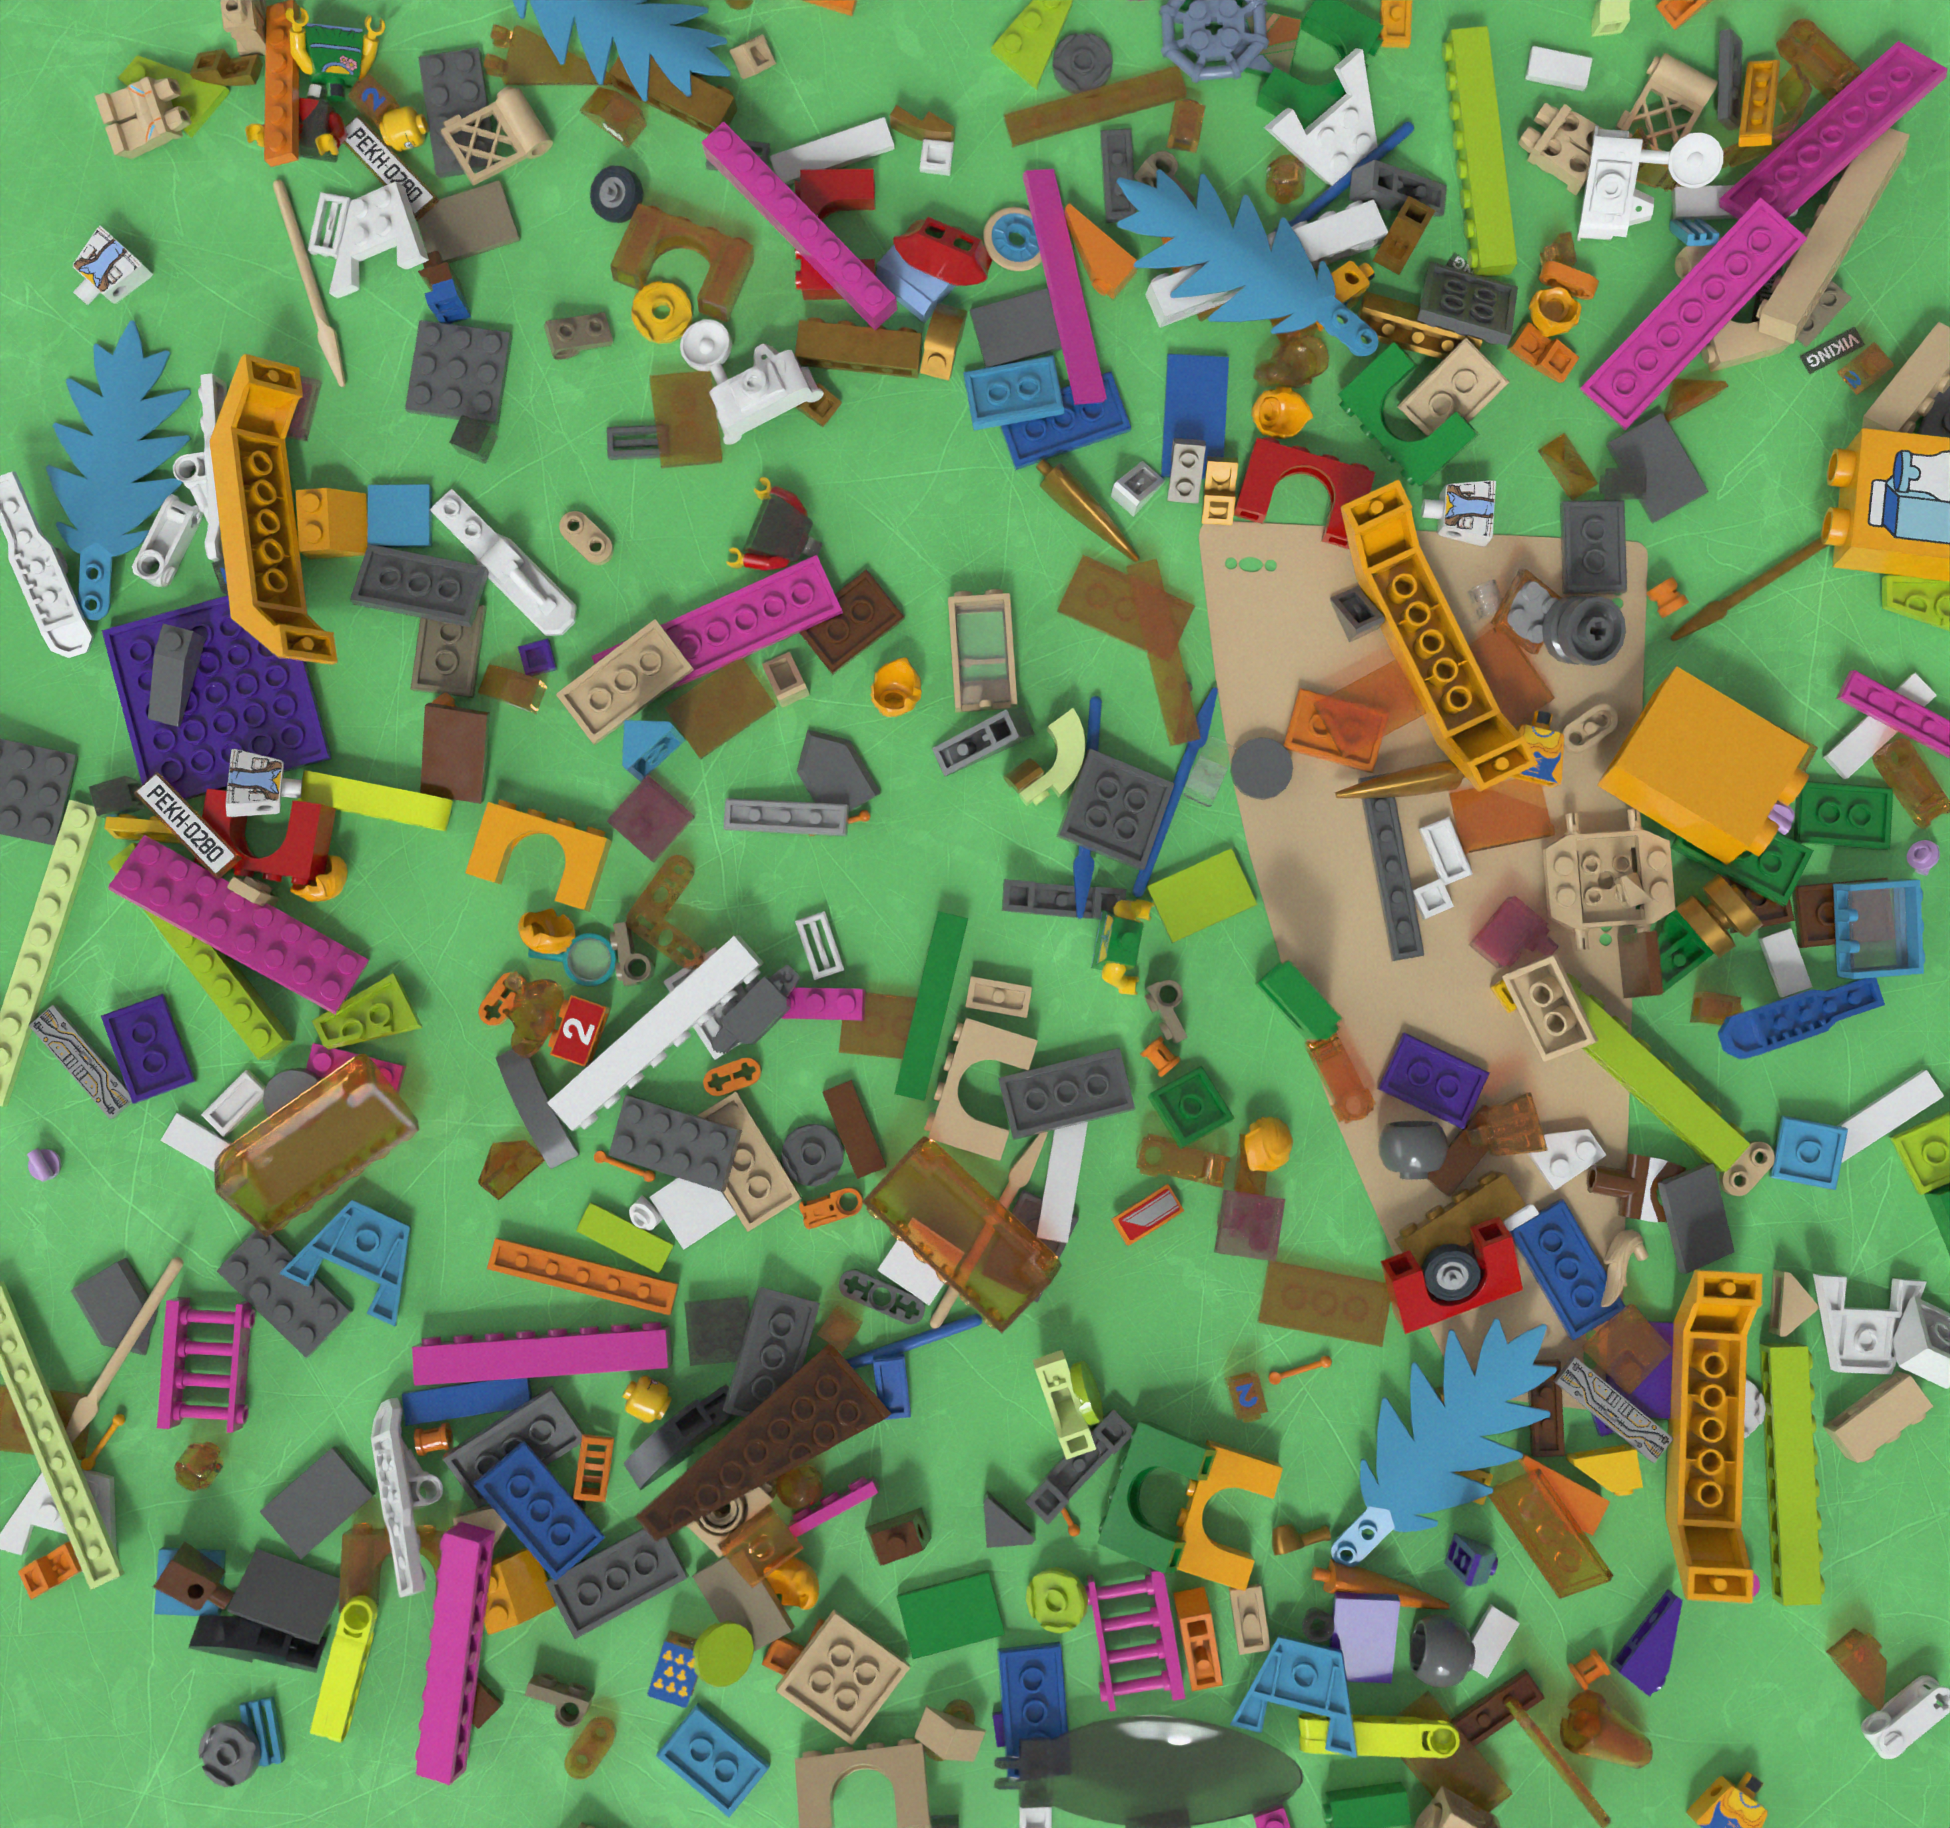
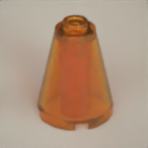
[1560,1690,1653,1769]

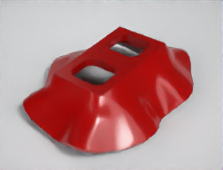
[893,217,993,286]

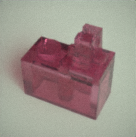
[1468,895,1559,969]

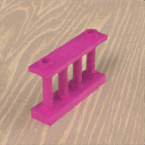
[157,1297,256,1433]
[1084,1567,1186,1712]

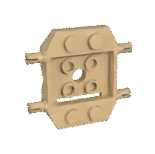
[1542,809,1676,951]

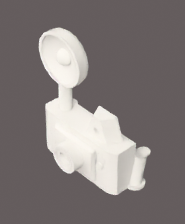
[1577,125,1723,241]
[680,319,823,445]

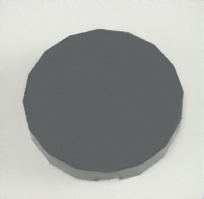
[1052,33,1113,95]
[1230,737,1293,800]
[263,1068,328,1130]
[781,1124,844,1187]
[198,1720,261,1787]

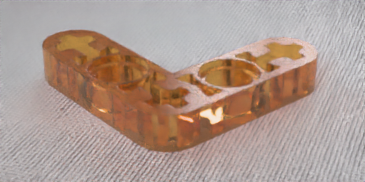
[626,855,705,970]

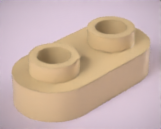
[559,511,614,565]
[1560,704,1619,753]
[1718,1141,1775,1196]

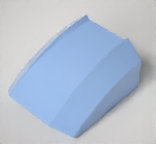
[876,245,957,323]

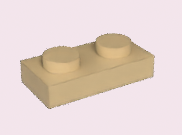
[227,876,279,907]
[965,976,1032,1018]
[1229,1583,1271,1655]

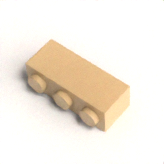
[1823,1371,1934,1463]

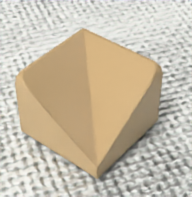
[729,34,776,79]
[1614,873,1653,908]

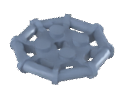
[1159,0,1269,83]

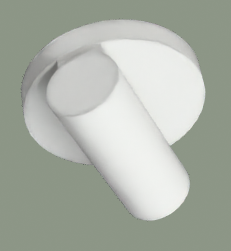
[629,1195,663,1231]

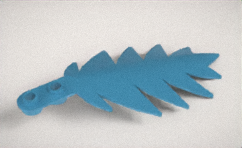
[512,0,731,102]
[1116,169,1378,356]
[46,320,191,620]
[1331,1318,1557,1567]

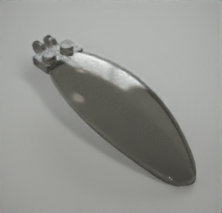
[994,1715,1303,1827]

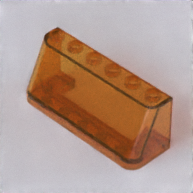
[214,1054,419,1238]
[862,1136,1062,1334]

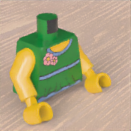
[285,7,385,102]
[1091,899,1155,995]

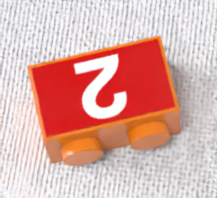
[548,995,611,1067]

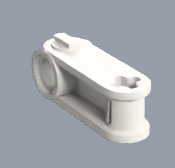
[132,494,203,587]
[1861,1675,1950,1759]

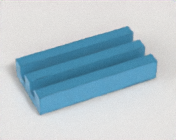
[1669,219,1719,246]
[239,1696,285,1767]

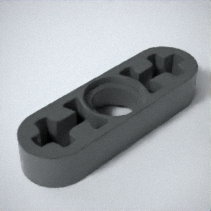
[839,1269,925,1324]

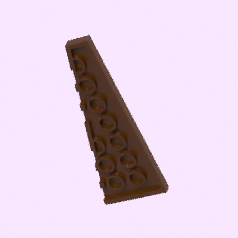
[635,1343,891,1542]

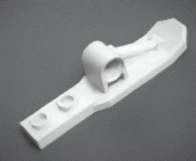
[173,373,227,563]
[0,472,94,658]
[430,488,577,636]
[371,1398,443,1598]

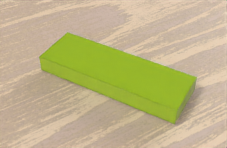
[575,1202,675,1274]

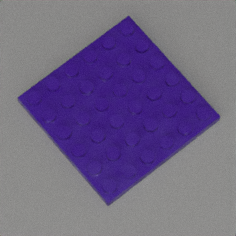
[102,595,332,809]

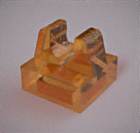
[1540,232,1577,267]

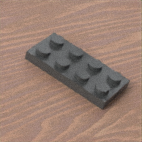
[418,48,497,178]
[350,544,489,628]
[998,1048,1135,1140]
[609,1095,742,1192]
[217,1224,354,1358]
[723,1286,820,1418]
[443,1386,585,1509]
[545,1528,689,1639]

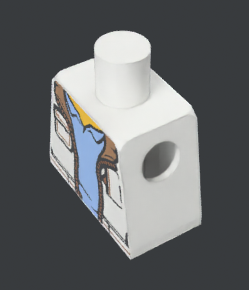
[73,226,153,305]
[1421,481,1496,547]
[226,749,302,817]

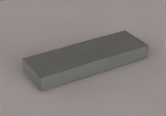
[1718,29,1743,131]
[1100,129,1136,223]

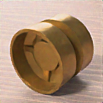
[1676,874,1763,959]

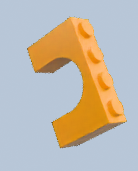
[465,799,612,912]
[1176,1439,1283,1591]

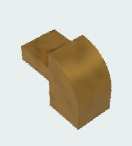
[1373,196,1436,275]
[920,303,968,381]

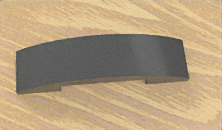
[1002,879,1126,919]
[496,1043,580,1169]
[1025,1409,1134,1525]

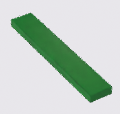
[894,911,968,1101]

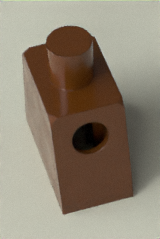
[865,1508,932,1566]
[153,1541,235,1611]

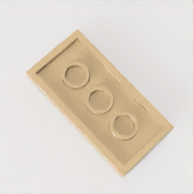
[556,619,694,745]
[697,1091,802,1232]

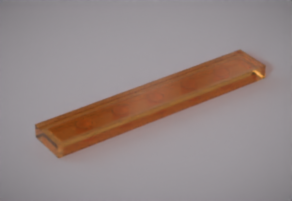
[1004,65,1187,147]
[1126,559,1201,747]

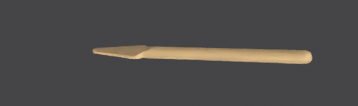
[273,179,346,387]
[930,1132,1048,1328]
[66,1257,184,1444]

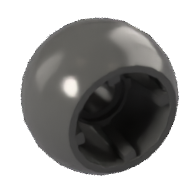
[1378,1121,1448,1180]
[1409,1615,1475,1688]

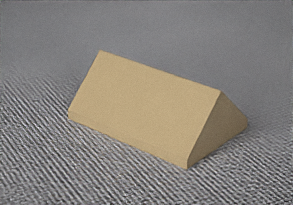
[1502,954,1598,1062]

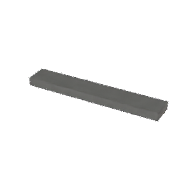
[1358,773,1424,961]

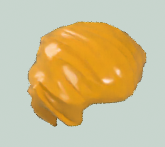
[1529,286,1581,337]
[1251,386,1313,439]
[870,657,922,717]
[290,855,348,902]
[518,908,576,955]
[1244,1116,1293,1172]
[764,1556,819,1610]

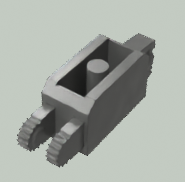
[711,965,801,1054]

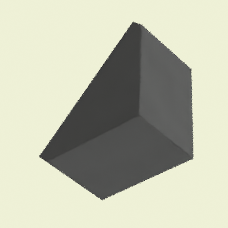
[1330,586,1385,642]
[983,1491,1036,1548]

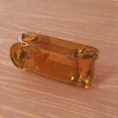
[1776,19,1862,101]
[1872,738,1950,829]
[1305,1033,1376,1124]
[1136,1133,1231,1188]

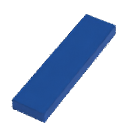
[402,1378,532,1426]

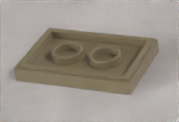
[414,180,520,264]
[411,605,486,698]
[692,1544,795,1652]

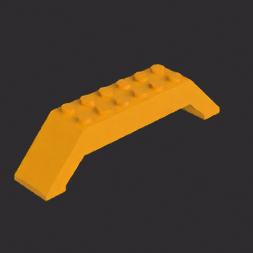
[210,354,338,665]
[1341,479,1538,792]
[1665,1270,1763,1603]

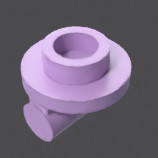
[1768,801,1795,835]
[1907,840,1940,876]
[27,1148,61,1182]

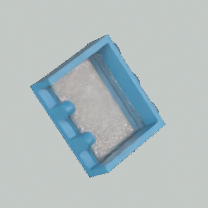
[1833,879,1925,979]

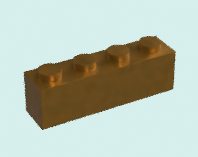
[609,55,737,135]
[1357,291,1483,359]
[795,317,922,379]
[1394,1171,1526,1269]

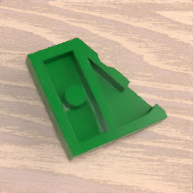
[1658,909,1714,993]

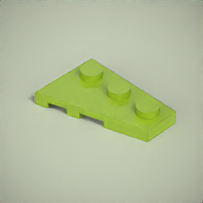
[991,0,1073,90]
[118,55,230,138]
[1882,575,1950,631]
[312,973,423,1049]

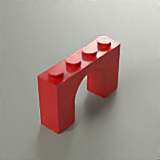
[794,169,876,300]
[1233,437,1376,550]
[194,788,336,886]
[1380,1217,1523,1334]

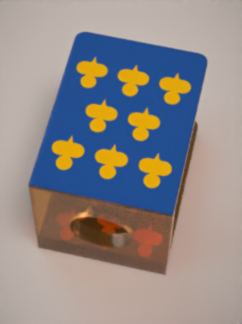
[648,1630,698,1708]

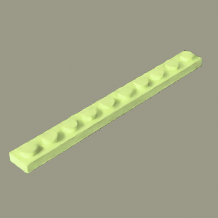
[0,800,104,1107]
[0,1282,125,1590]

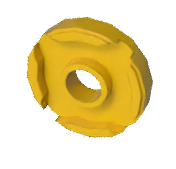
[631,281,693,344]

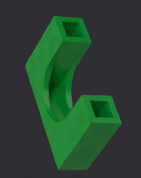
[1256,0,1384,130]
[1338,342,1479,487]
[1255,960,1342,1040]
[1098,1421,1217,1574]
[1322,1781,1411,1828]

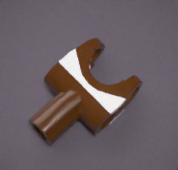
[1587,1153,1686,1222]

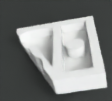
[1526,1129,1606,1190]

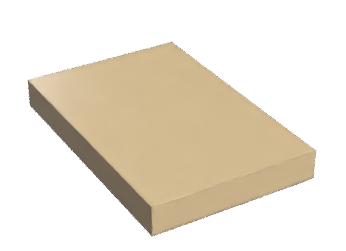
[1397,337,1509,437]

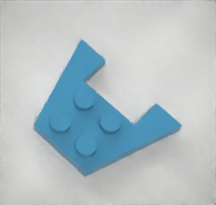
[279,1199,411,1327]
[1230,1634,1358,1758]

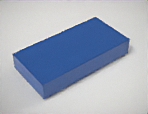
[873,1353,911,1420]

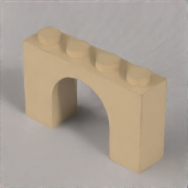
[1675,236,1791,372]
[924,1018,1038,1161]
[795,1739,932,1828]

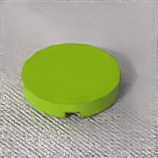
[1070,1361,1104,1425]
[1026,1567,1088,1633]
[693,1620,754,1687]

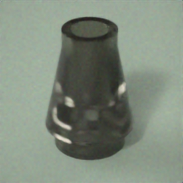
[1302,1607,1335,1642]

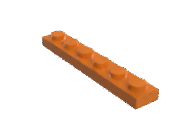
[264,0,300,167]
[487,1237,679,1315]

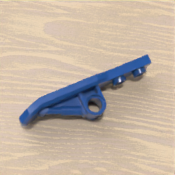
[1718,977,1885,1060]

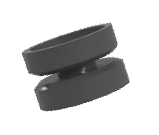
[1542,596,1626,666]

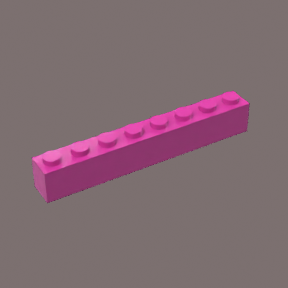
[701,121,897,330]
[412,1321,672,1386]
[415,1522,495,1785]

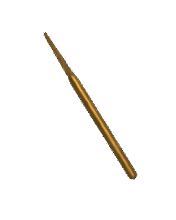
[1671,536,1829,641]

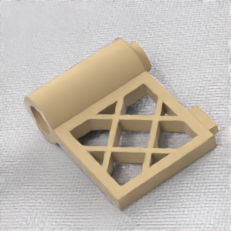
[1615,53,1718,151]
[441,86,553,186]

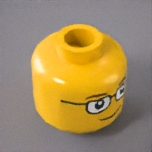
[380,106,429,151]
[622,1375,672,1423]

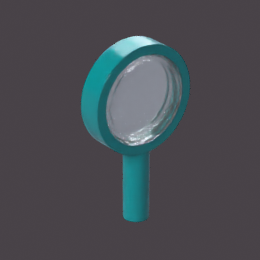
[528,933,618,987]

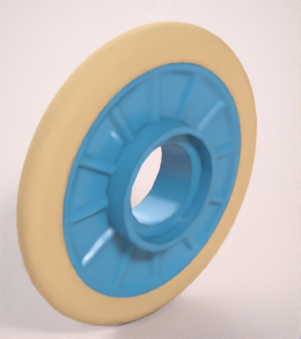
[984,207,1042,271]

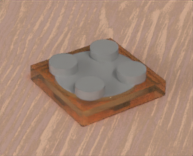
[1491,569,1562,655]

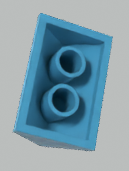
[622,720,686,782]

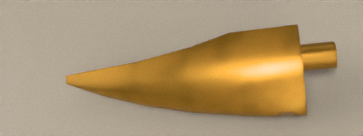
[1036,459,1140,562]
[1335,760,1466,799]

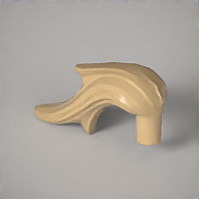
[1601,1229,1649,1307]

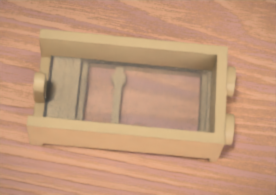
[948,589,1017,713]

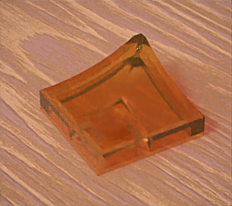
[1581,1304,1673,1394]

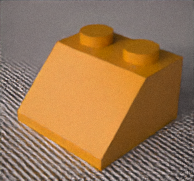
[296,488,368,560]
[484,1548,556,1635]

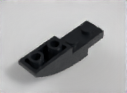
[623,1384,739,1490]
[188,1615,327,1673]

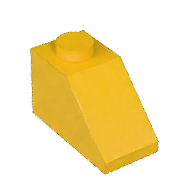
[1565,1444,1643,1496]

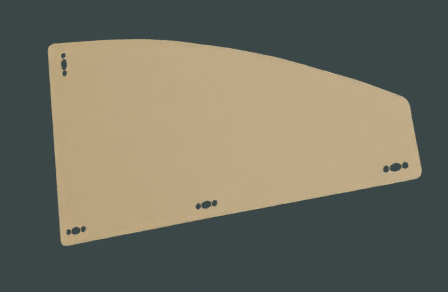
[1199,521,1648,1410]

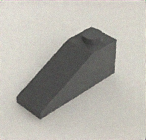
[1349,160,1447,217]
[148,624,206,727]
[932,707,1035,776]

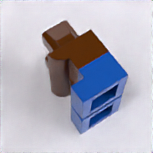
[418,251,471,324]

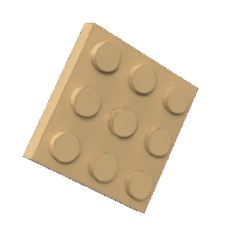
[776,1609,910,1745]

